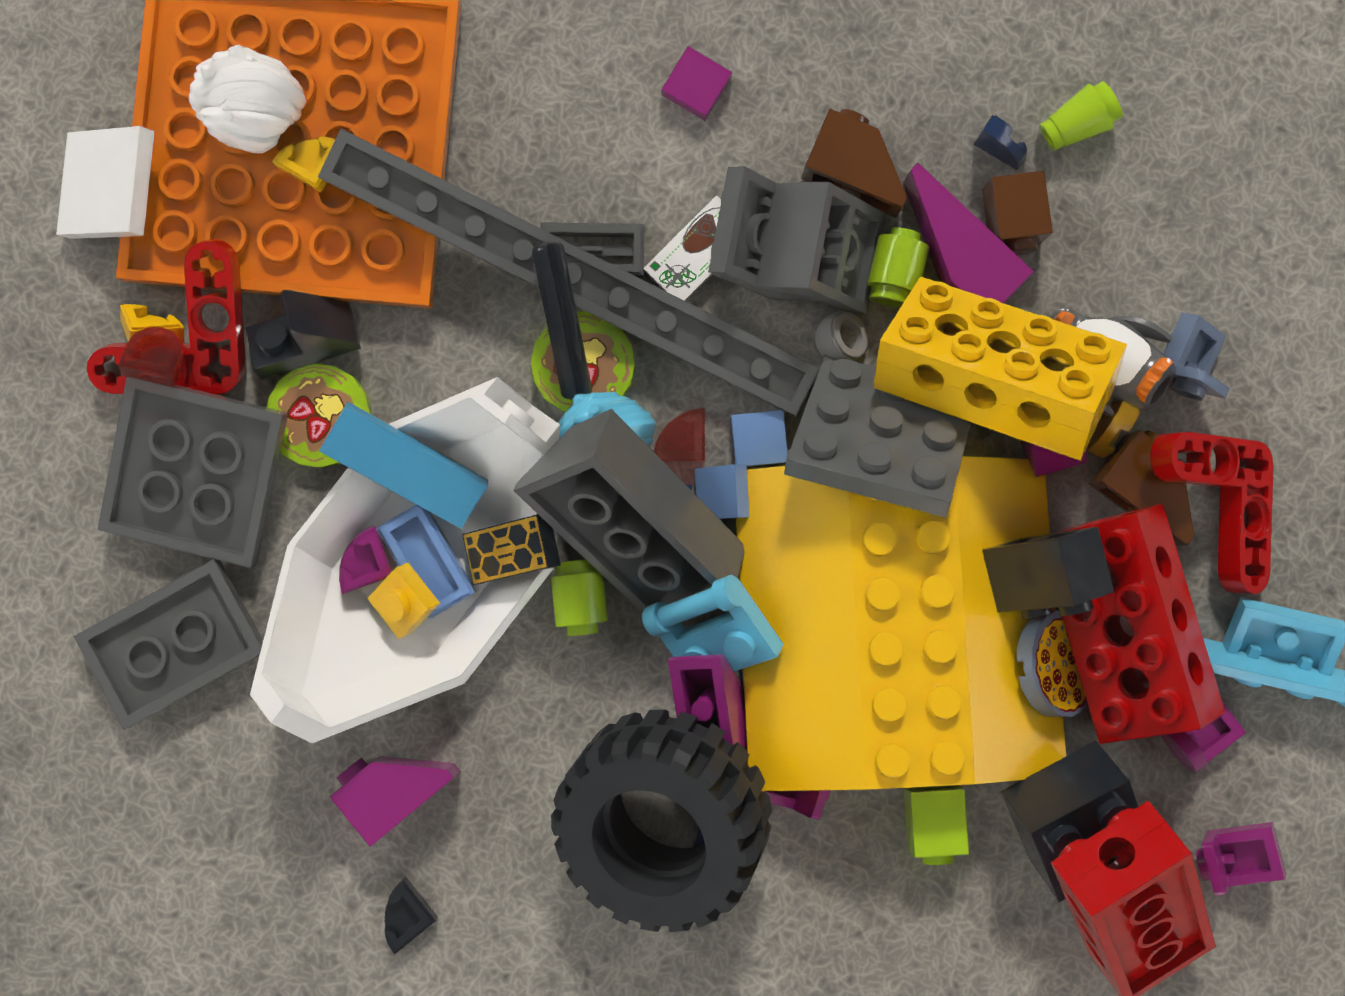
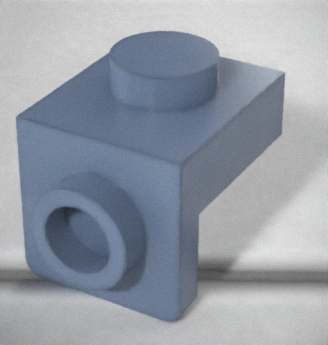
[1164,312,1230,401]

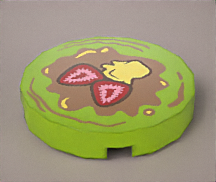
[531,311,635,413]
[267,363,372,468]

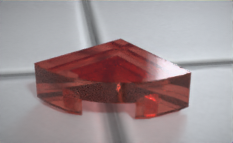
[654,408,705,462]

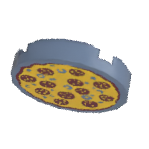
[1017,610,1088,717]

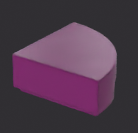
[339,525,392,594]

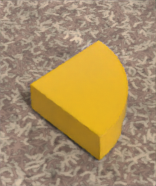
[272,137,336,193]
[120,304,184,347]
[1087,401,1141,458]

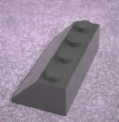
[513,409,745,612]

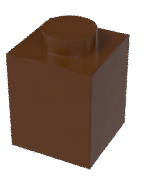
[982,170,1053,255]

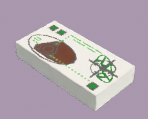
[643,195,721,302]

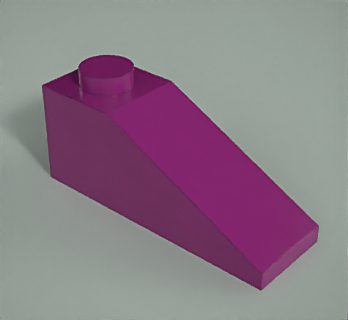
[903,163,1034,303]

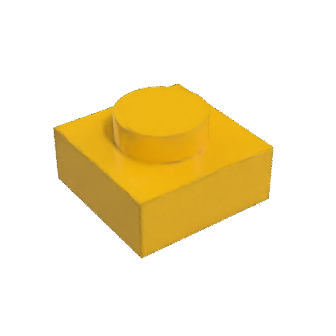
[367,562,440,639]

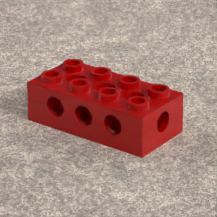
[1052,503,1225,744]
[1051,800,1216,996]

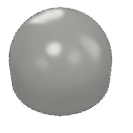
[815,310,868,361]

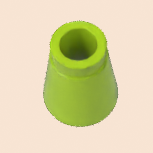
[1039,81,1123,151]

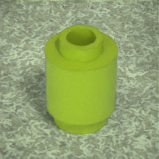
[867,227,930,309]
[550,560,608,636]

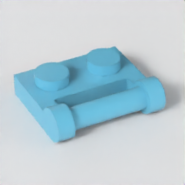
[642,575,784,672]

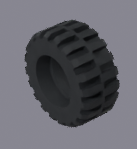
[551,710,772,932]

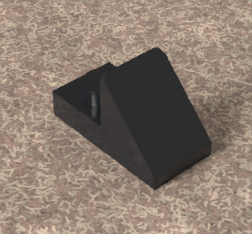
[245,290,361,380]

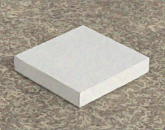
[56,126,154,239]

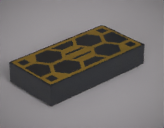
[462,514,561,585]

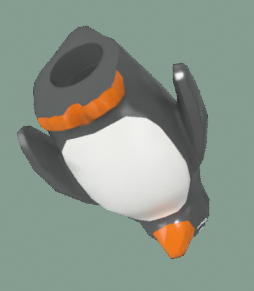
[1050,309,1176,416]

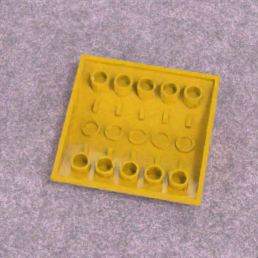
[735,456,1066,791]

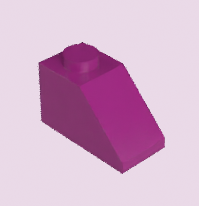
[668,654,746,748]
[329,756,461,847]

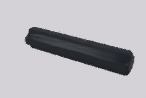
[532,241,592,400]

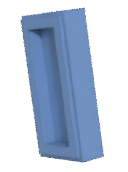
[377,505,477,619]

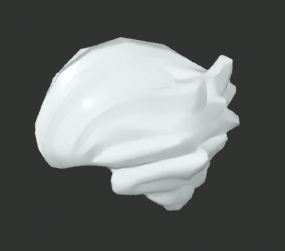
[188,45,306,153]

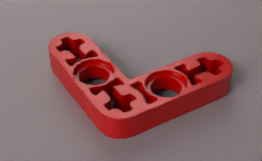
[86,239,246,395]
[1150,432,1274,594]

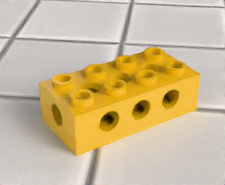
[873,276,1127,460]

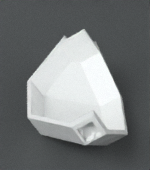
[250,377,560,743]

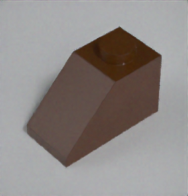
[801,108,907,218]
[1088,430,1194,546]

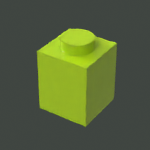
[903,785,969,865]

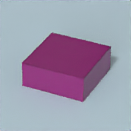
[661,46,732,121]

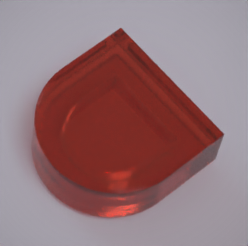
[118,327,185,387]

